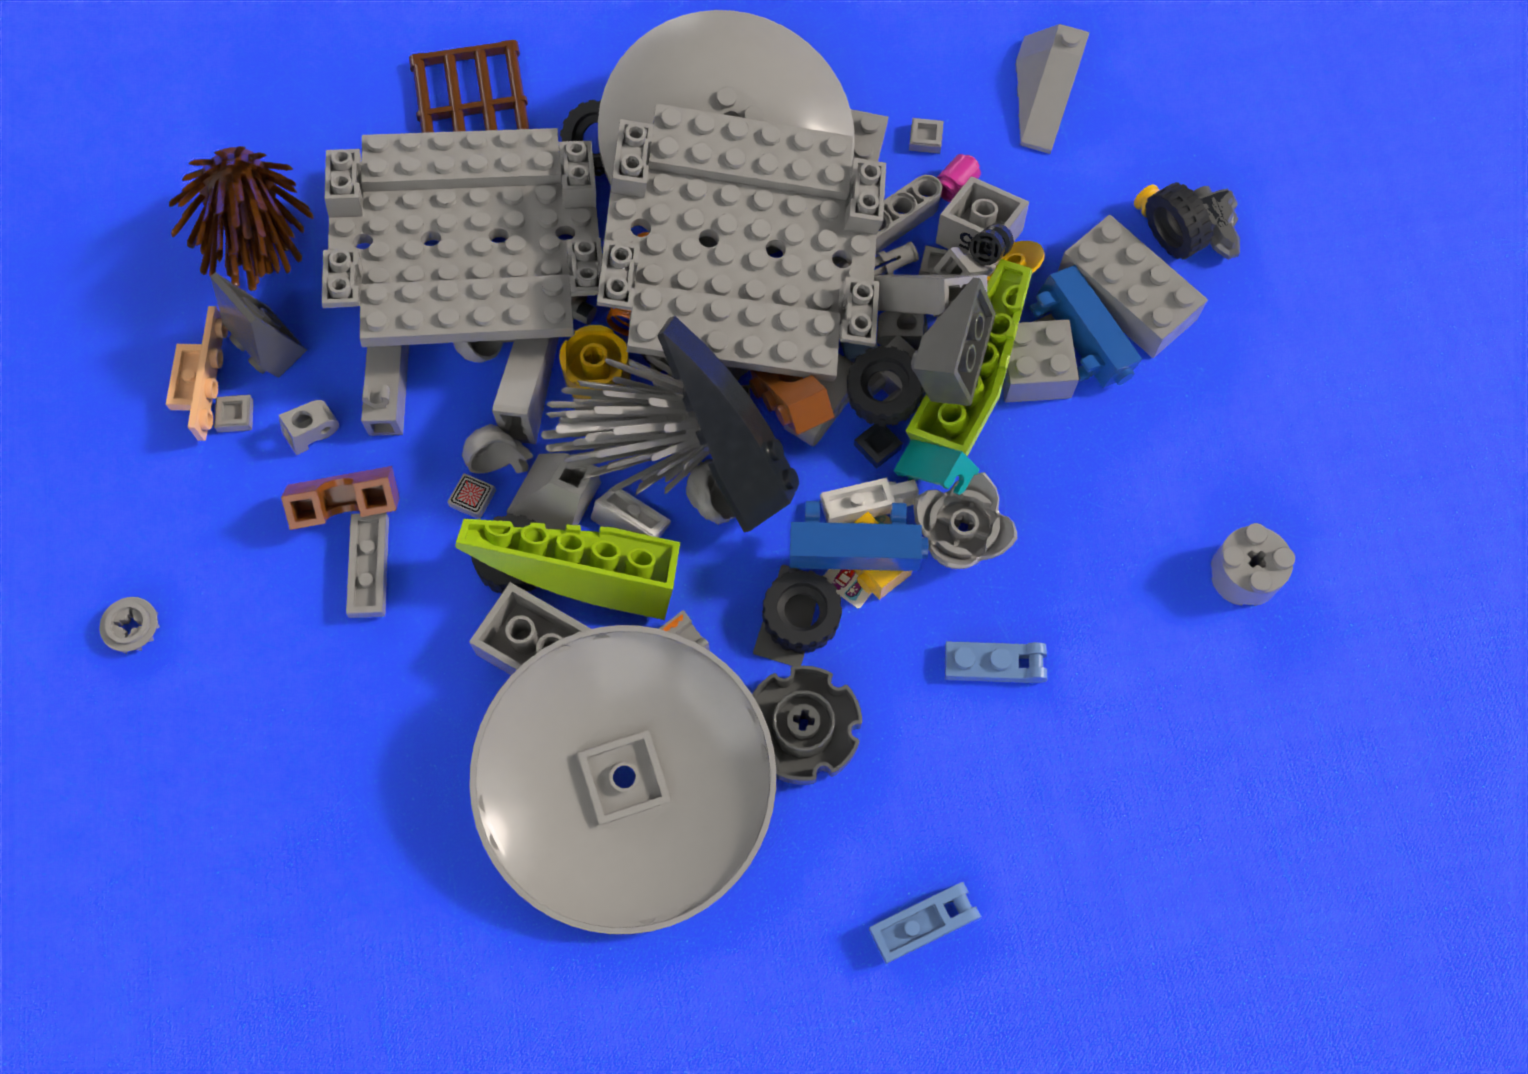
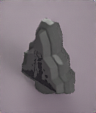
[1194,186,1240,260]

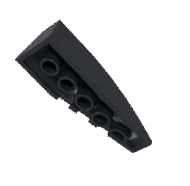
[657,316,799,533]

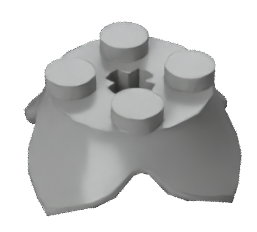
[913,472,1018,569]

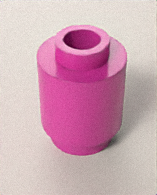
[937,154,981,202]

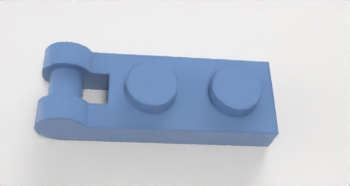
[945,641,1048,683]
[869,882,981,964]

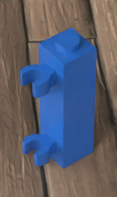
[1029,265,1143,388]
[790,501,929,571]

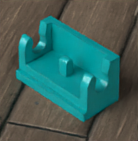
[893,439,980,495]

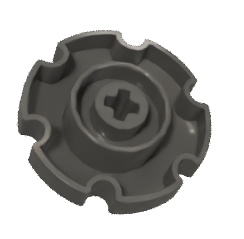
[752,665,863,785]

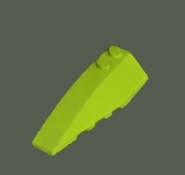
[906,259,1032,456]
[455,519,680,620]

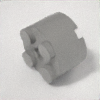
[1211,523,1295,606]

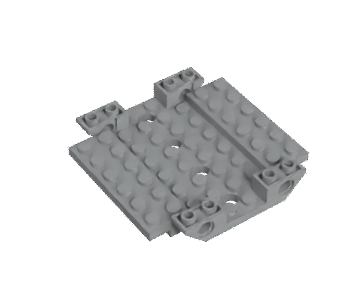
[597,103,886,382]
[322,128,602,347]

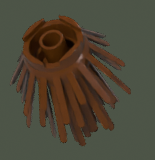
[169,146,314,291]

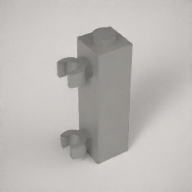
[361,345,409,436]

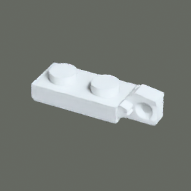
[820,478,919,523]

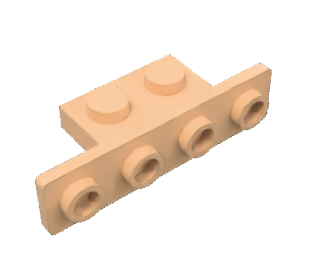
[166,306,228,441]

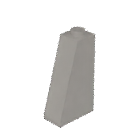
[874,274,987,315]
[492,337,559,444]

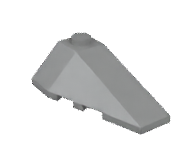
[1015,24,1090,154]

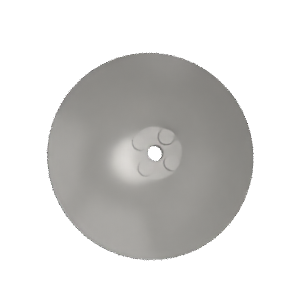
[598,10,855,255]
[469,625,776,934]

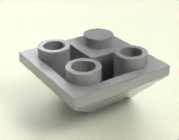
[506,453,601,530]

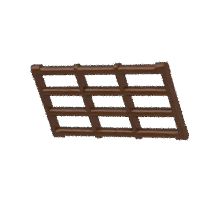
[409,40,529,133]

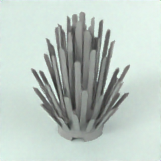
[541,355,710,496]

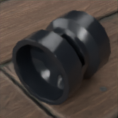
[970,224,1014,265]

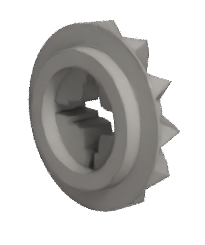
[99,597,160,654]

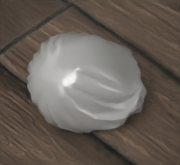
[686,459,735,525]

